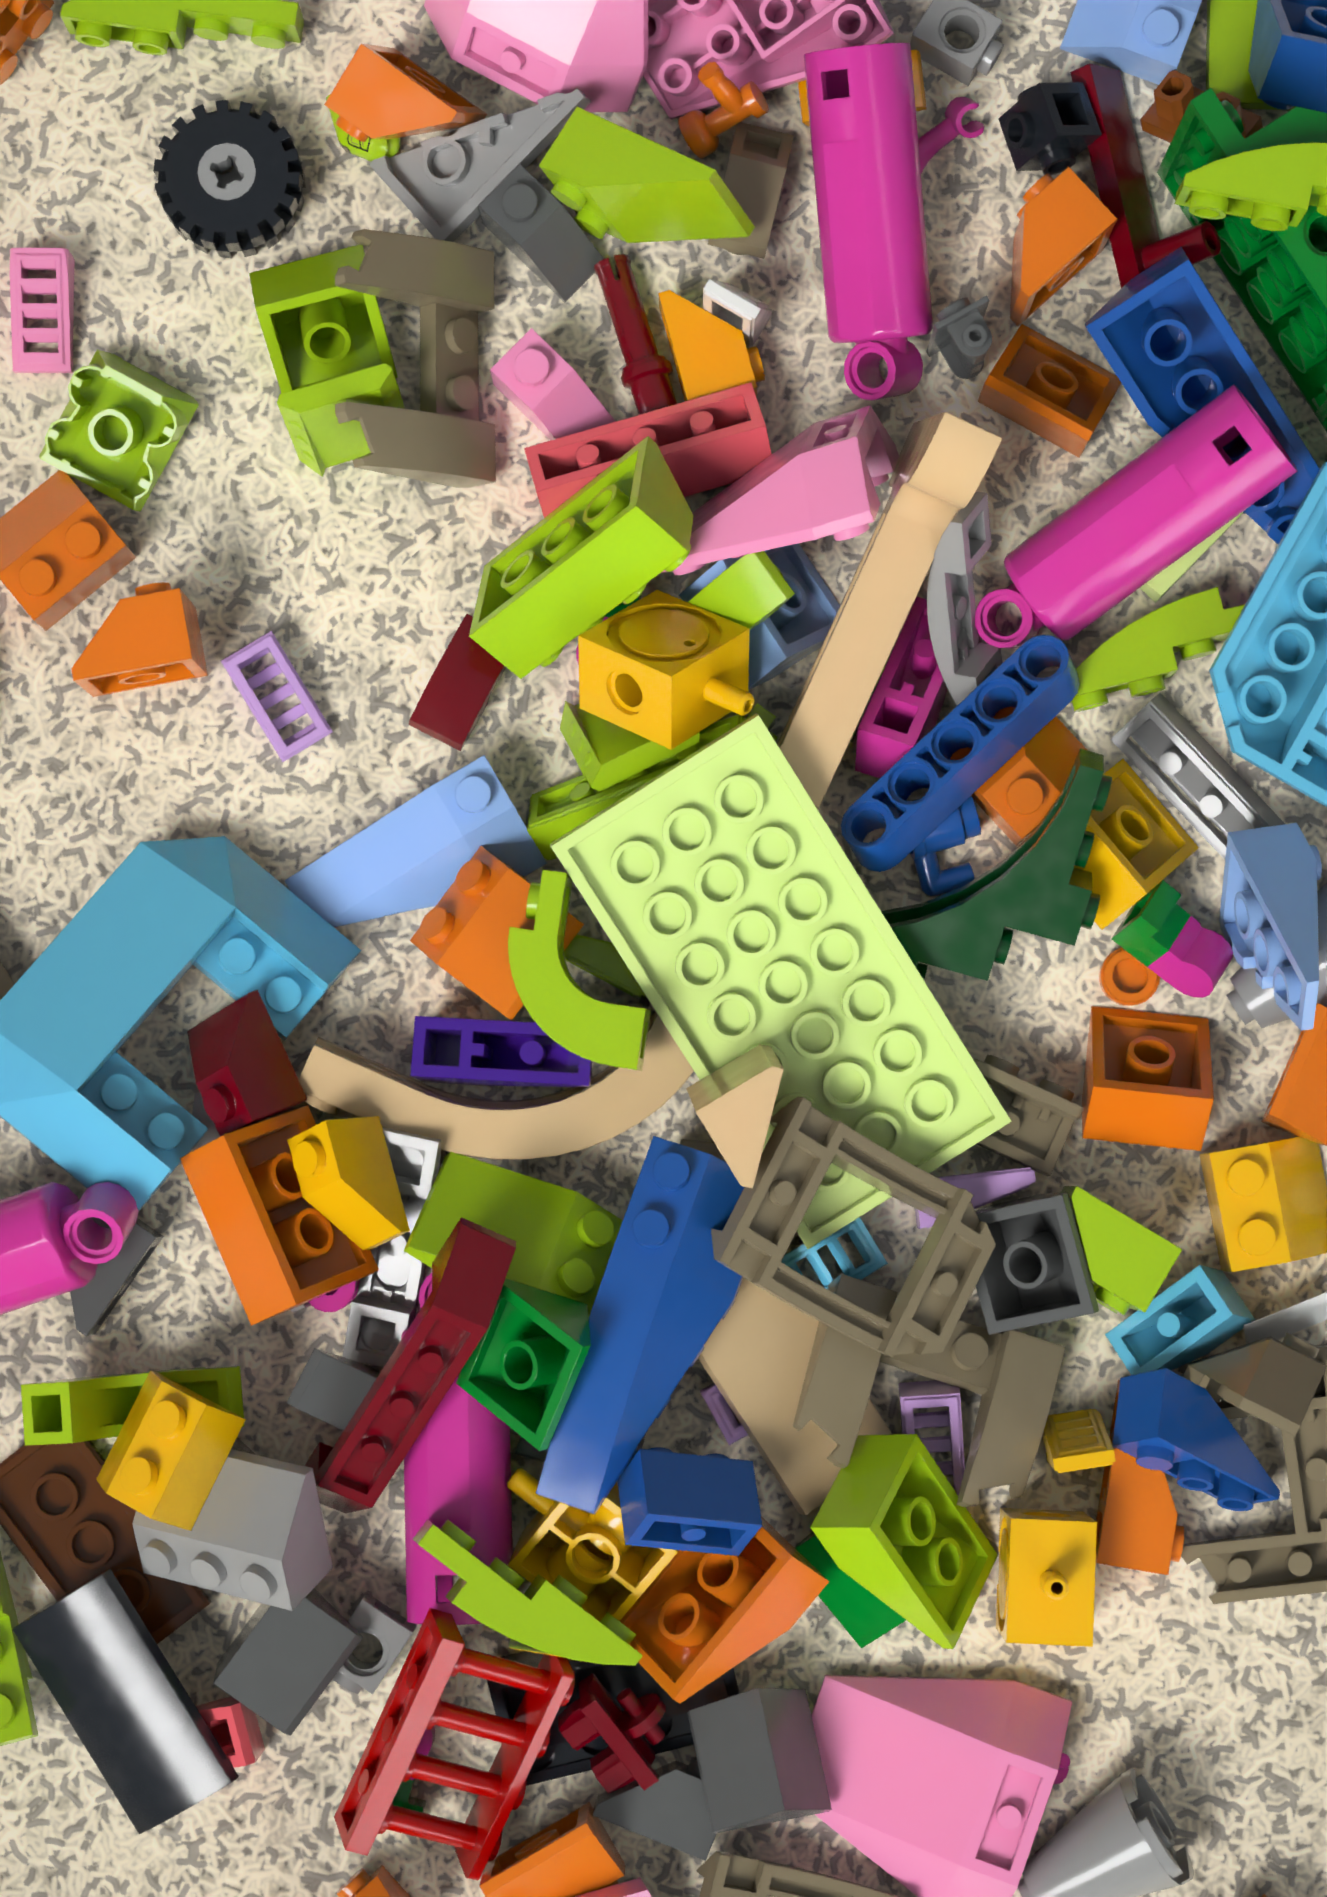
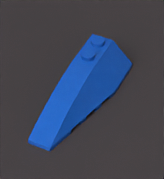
[1085,247,1320,544]
[536,1136,744,1515]

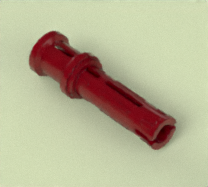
[594,254,677,415]

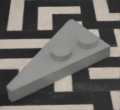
[369,89,591,242]

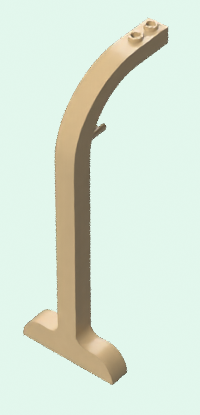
[298,412,1003,1159]

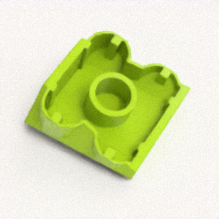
[39,349,199,512]
[277,363,405,477]
[560,701,700,792]

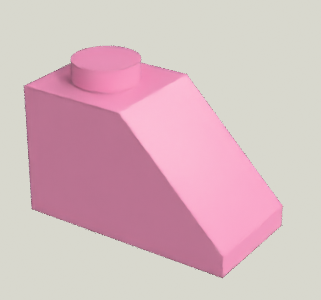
[490,328,616,440]

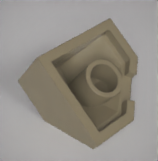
[1183,1332,1327,1436]

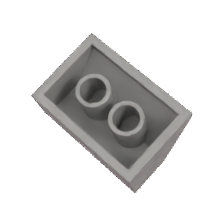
[132,1449,333,1611]

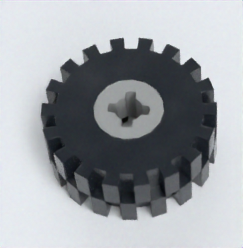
[153,100,306,258]

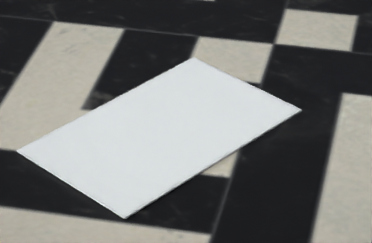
[1244,1292,1327,1344]

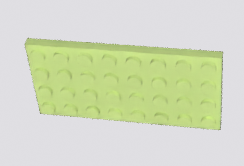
[550,713,1012,1249]

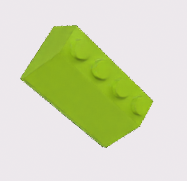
[469,436,694,679]

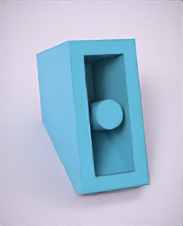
[1105,1265,1255,1375]

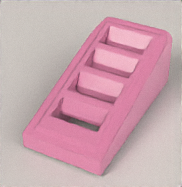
[10,248,75,373]

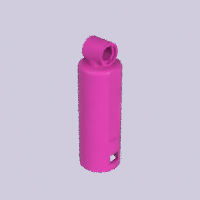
[804,43,933,400]
[975,384,1298,648]
[0,1182,139,1315]
[401,1273,513,1625]

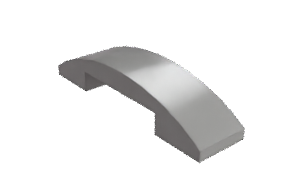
[927,491,1002,705]
[342,1127,441,1367]

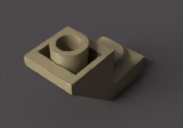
[708,122,794,259]

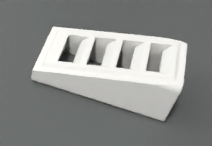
[703,279,772,348]

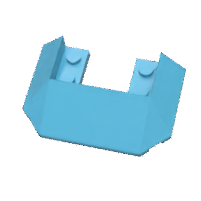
[1209,462,1327,807]
[0,836,361,1212]

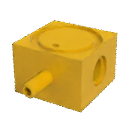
[578,590,754,750]
[507,1468,678,1621]
[996,1508,1097,1647]

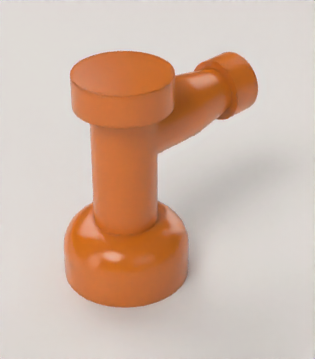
[678,62,769,159]

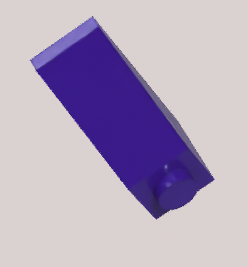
[410,1016,593,1087]

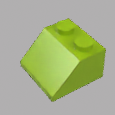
[249,244,398,394]
[1060,1186,1182,1316]

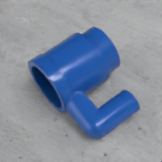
[910,796,981,897]

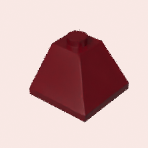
[187,990,307,1136]

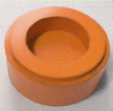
[1099,948,1160,1006]

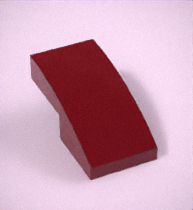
[409,614,506,751]

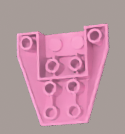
[424,0,648,112]
[643,0,894,119]
[661,405,899,575]
[811,1675,1072,1897]

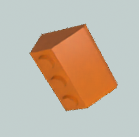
[180,1105,379,1326]

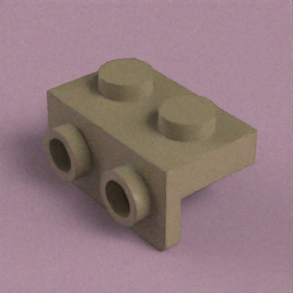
[973,1055,1083,1177]

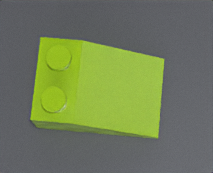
[539,107,755,243]
[404,1152,623,1316]
[810,1434,998,1649]

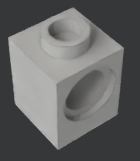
[910,0,1004,86]
[333,1593,417,1694]

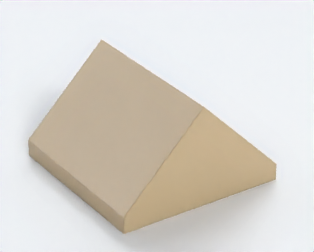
[686,1044,784,1189]

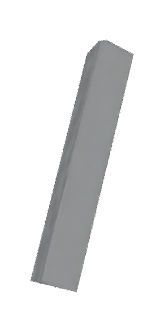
[1110,693,1322,864]

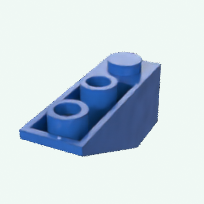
[1112,1368,1280,1511]

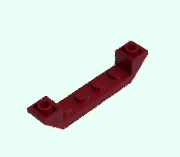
[304,1217,516,1514]

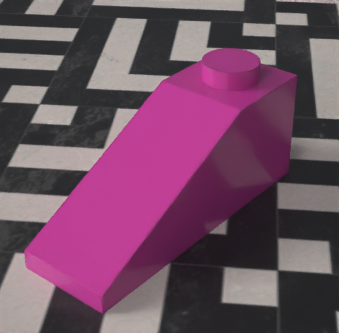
[855,597,948,778]

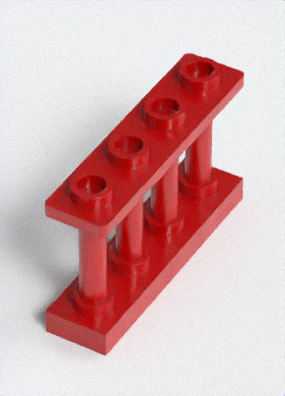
[334,1608,575,1881]

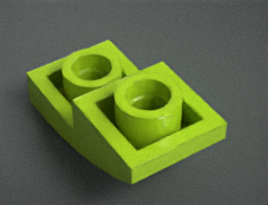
[688,551,795,630]

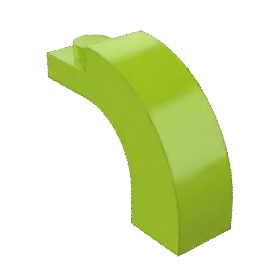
[508,870,651,1071]
[21,1366,245,1446]

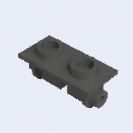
[926,295,992,379]

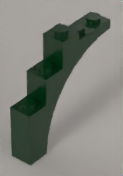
[881,749,1112,981]

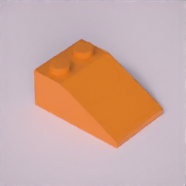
[620,1516,829,1703]

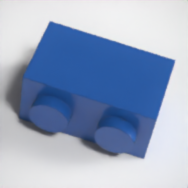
[617,1447,762,1556]

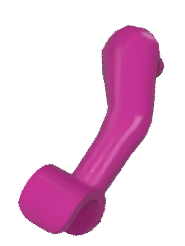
[918,97,985,174]

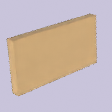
[698,1277,893,1515]

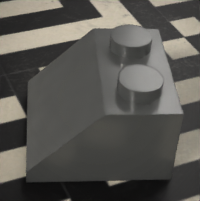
[975,1192,1099,1335]

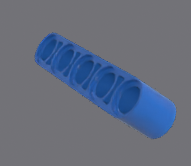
[841,635,1080,872]

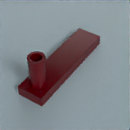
[1070,63,1221,288]

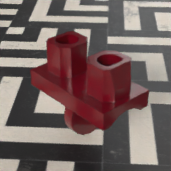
[558,1673,666,1793]

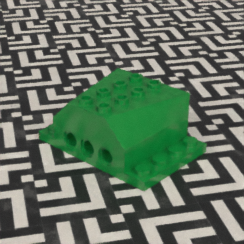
[1157,88,1327,432]

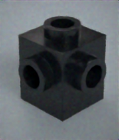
[998,82,1102,175]

